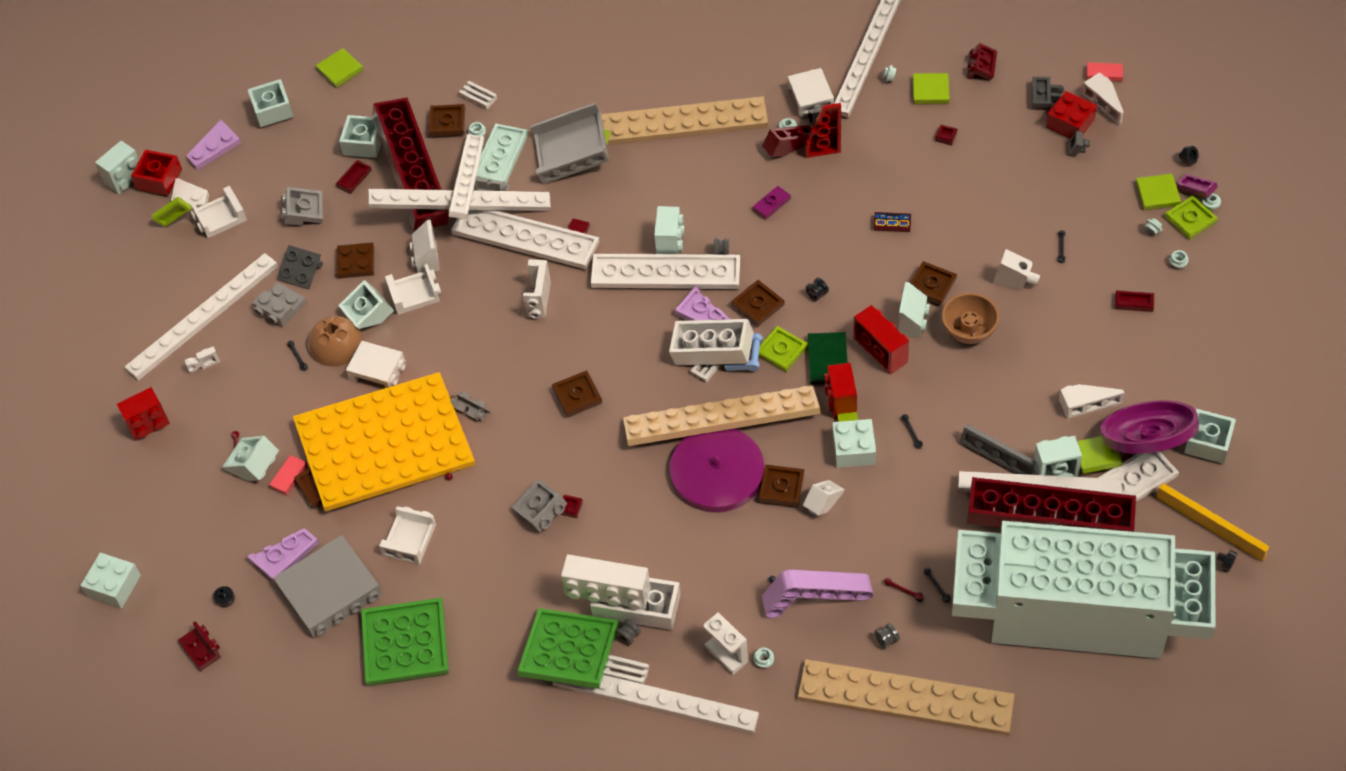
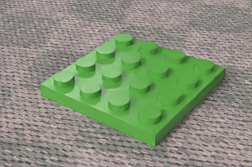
[361,597,449,686]
[518,608,619,689]

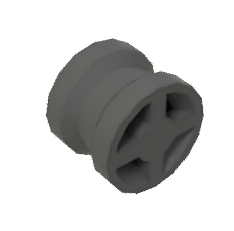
[713,238,729,255]
[615,619,641,645]
[875,623,900,649]

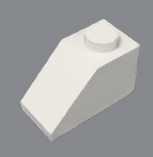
[803,480,845,516]

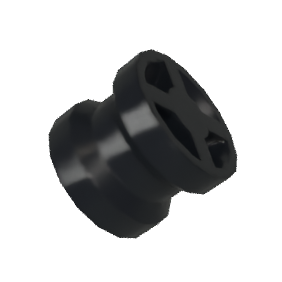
[805,277,829,301]

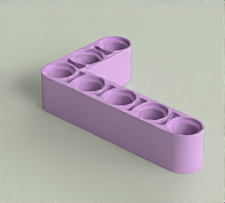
[762,570,874,618]

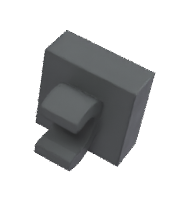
[1069,131,1090,157]

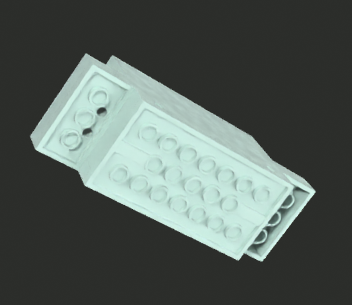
[952,521,1215,659]

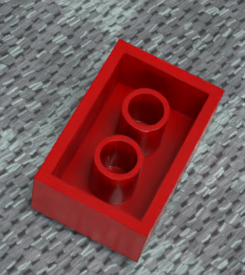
[853,305,909,375]

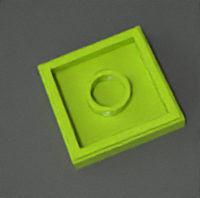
[316,48,364,88]
[913,73,950,104]
[1136,174,1181,210]
[1164,195,1218,240]
[758,326,808,372]
[1077,436,1122,474]

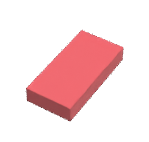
[1087,62,1123,81]
[269,455,308,495]

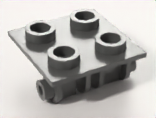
[277,245,323,289]

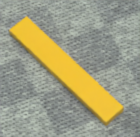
[1156,483,1269,562]

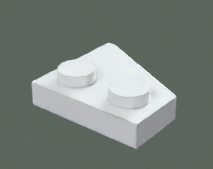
[171,178,209,209]

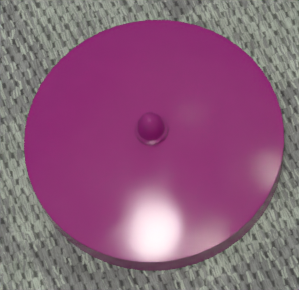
[1101,400,1199,454]
[670,429,764,512]

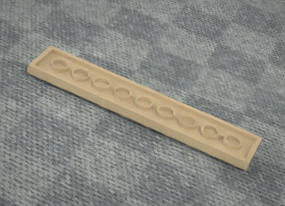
[602,96,768,145]
[623,386,820,446]
[798,659,1015,736]

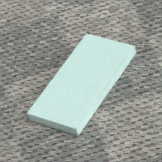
[476,123,529,183]

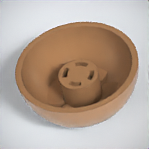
[942,293,999,344]
[308,316,363,366]

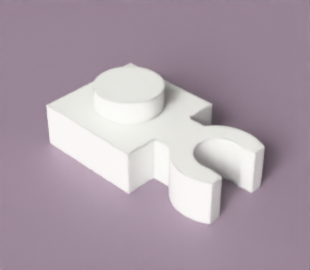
[185,346,220,373]

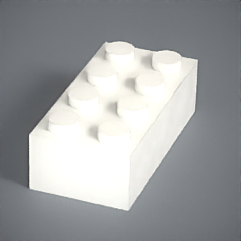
[669,319,754,365]
[561,554,651,610]
[590,578,681,630]

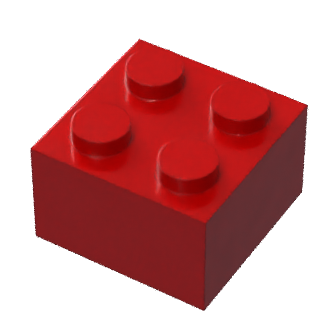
[1046,91,1097,139]
[131,149,182,196]
[824,363,857,419]
[116,387,170,441]

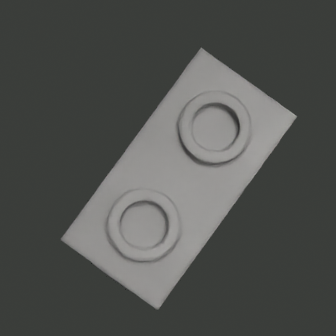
[473,177,510,191]
[450,390,491,421]

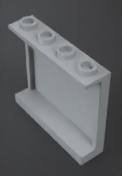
[530,103,609,184]
[273,535,382,639]

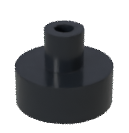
[1179,146,1199,164]
[1216,550,1238,571]
[213,586,235,608]

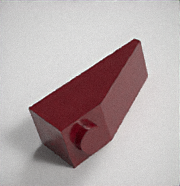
[762,125,812,157]

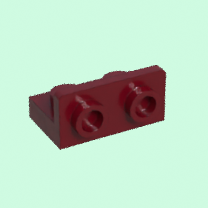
[967,43,997,81]
[178,621,221,672]

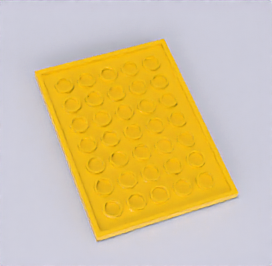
[293,372,475,512]

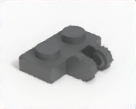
[1032,77,1064,108]

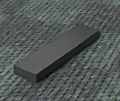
[960,424,1036,475]

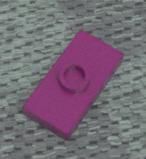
[1176,174,1218,198]
[753,186,791,220]

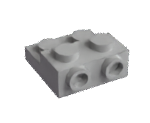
[281,187,323,226]
[252,282,307,327]
[511,479,567,532]

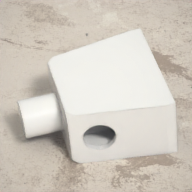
[993,249,1040,290]

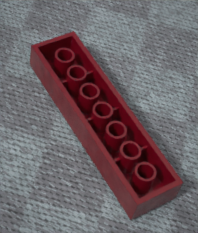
[372,97,449,231]
[967,477,1136,532]

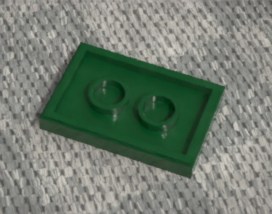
[808,332,848,384]

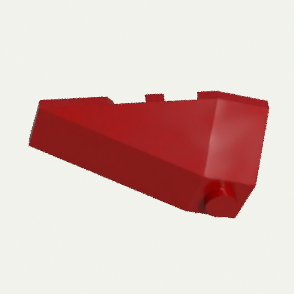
[805,103,841,158]

